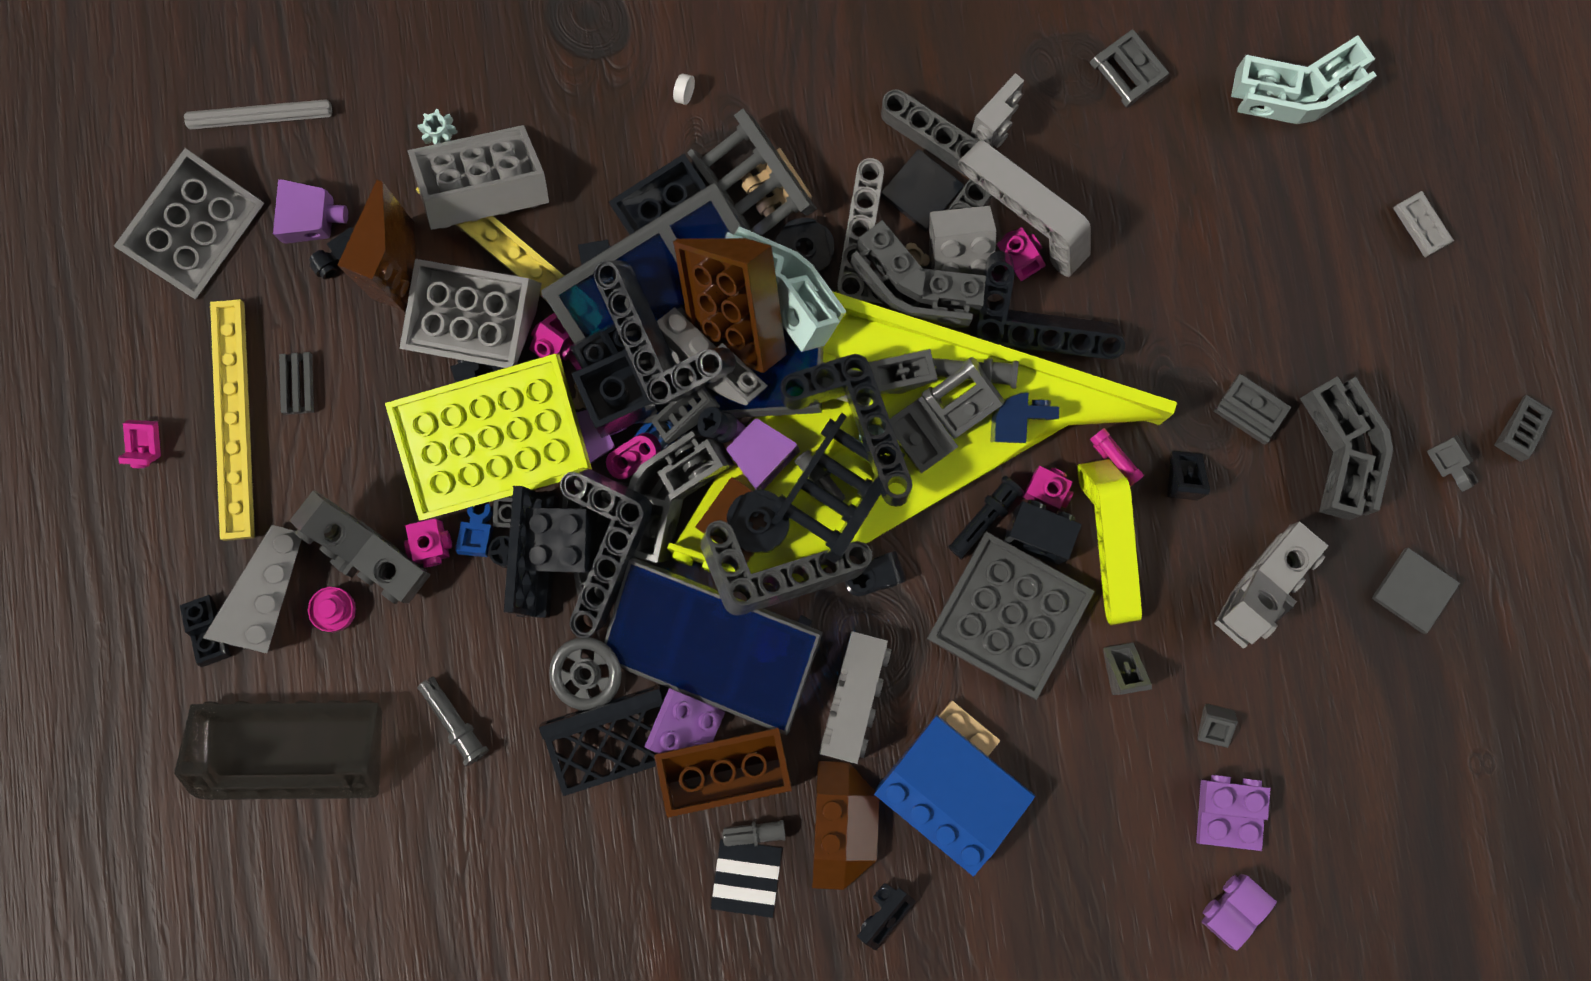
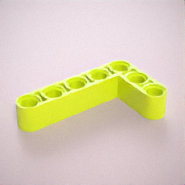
[1077,459,1142,625]

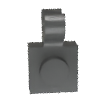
[1427,435,1478,492]

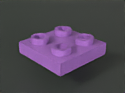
[644,688,725,753]

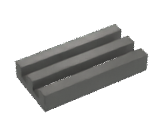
[279,352,314,415]

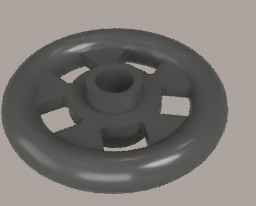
[549,637,622,711]

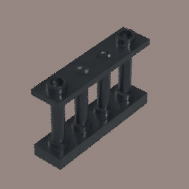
[771,413,905,564]

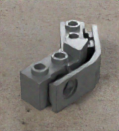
[850,220,986,328]
[1300,376,1393,520]
[618,431,735,563]
[289,491,431,604]

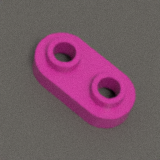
[606,433,661,479]

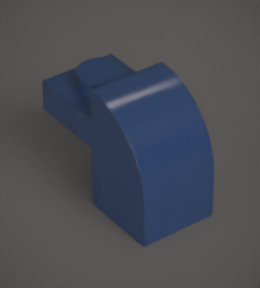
[990,393,1059,443]

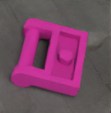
[1090,428,1145,487]

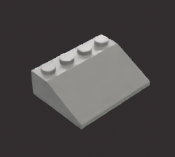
[407,125,549,230]
[114,148,264,299]
[399,259,541,368]

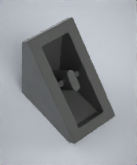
[869,349,938,394]
[1103,643,1152,695]

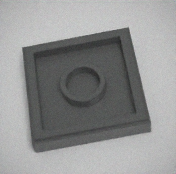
[1372,548,1460,634]

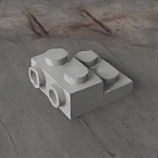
[970,73,1024,148]

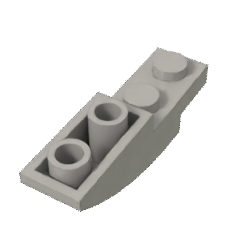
[657,307,767,405]

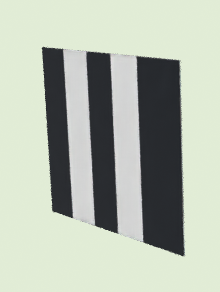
[711,839,782,918]

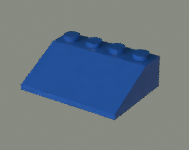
[874,715,1036,877]

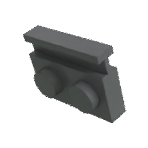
[1213,374,1291,445]
[890,396,958,474]

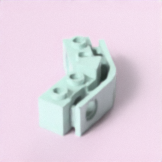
[1231,35,1377,124]
[725,226,847,352]

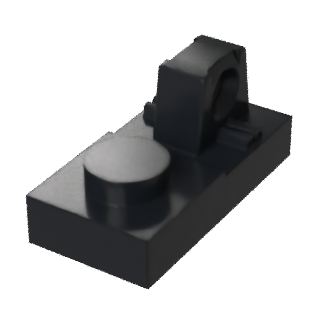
[857,883,916,951]

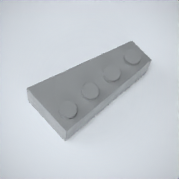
[203,525,301,654]
[819,631,892,764]

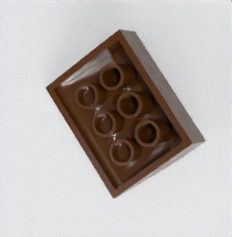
[338,180,415,312]
[673,238,787,373]

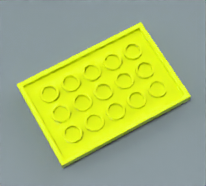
[385,353,592,521]

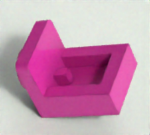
[118,420,161,468]

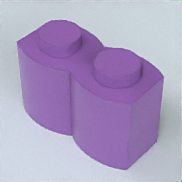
[1201,874,1277,951]

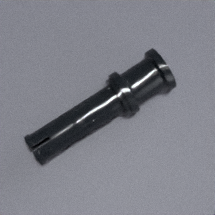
[947,475,1025,559]

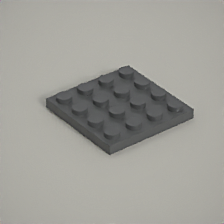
[927,531,1095,700]

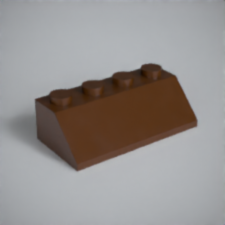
[654,728,792,818]

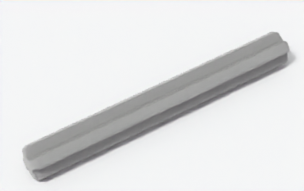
[184,99,332,129]

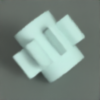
[418,109,457,144]

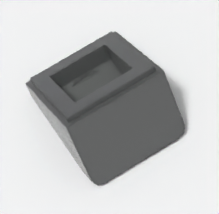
[1197,704,1238,748]

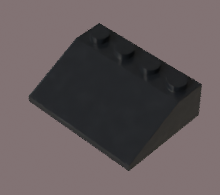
[608,154,730,301]

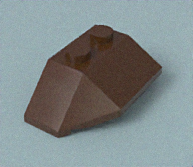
[812,761,879,890]

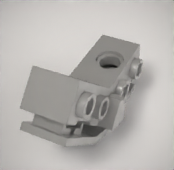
[1214,521,1328,649]

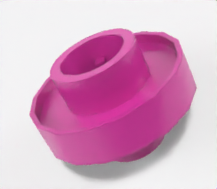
[308,587,356,633]

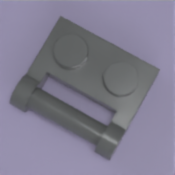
[1090,29,1169,108]
[922,357,1005,439]

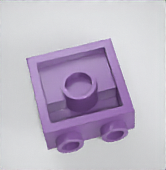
[1196,775,1270,851]

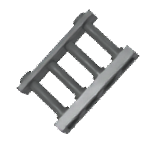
[687,108,817,236]

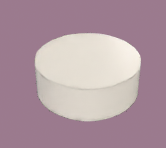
[673,73,695,105]

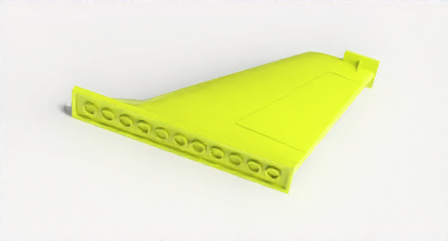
[667,291,1177,586]

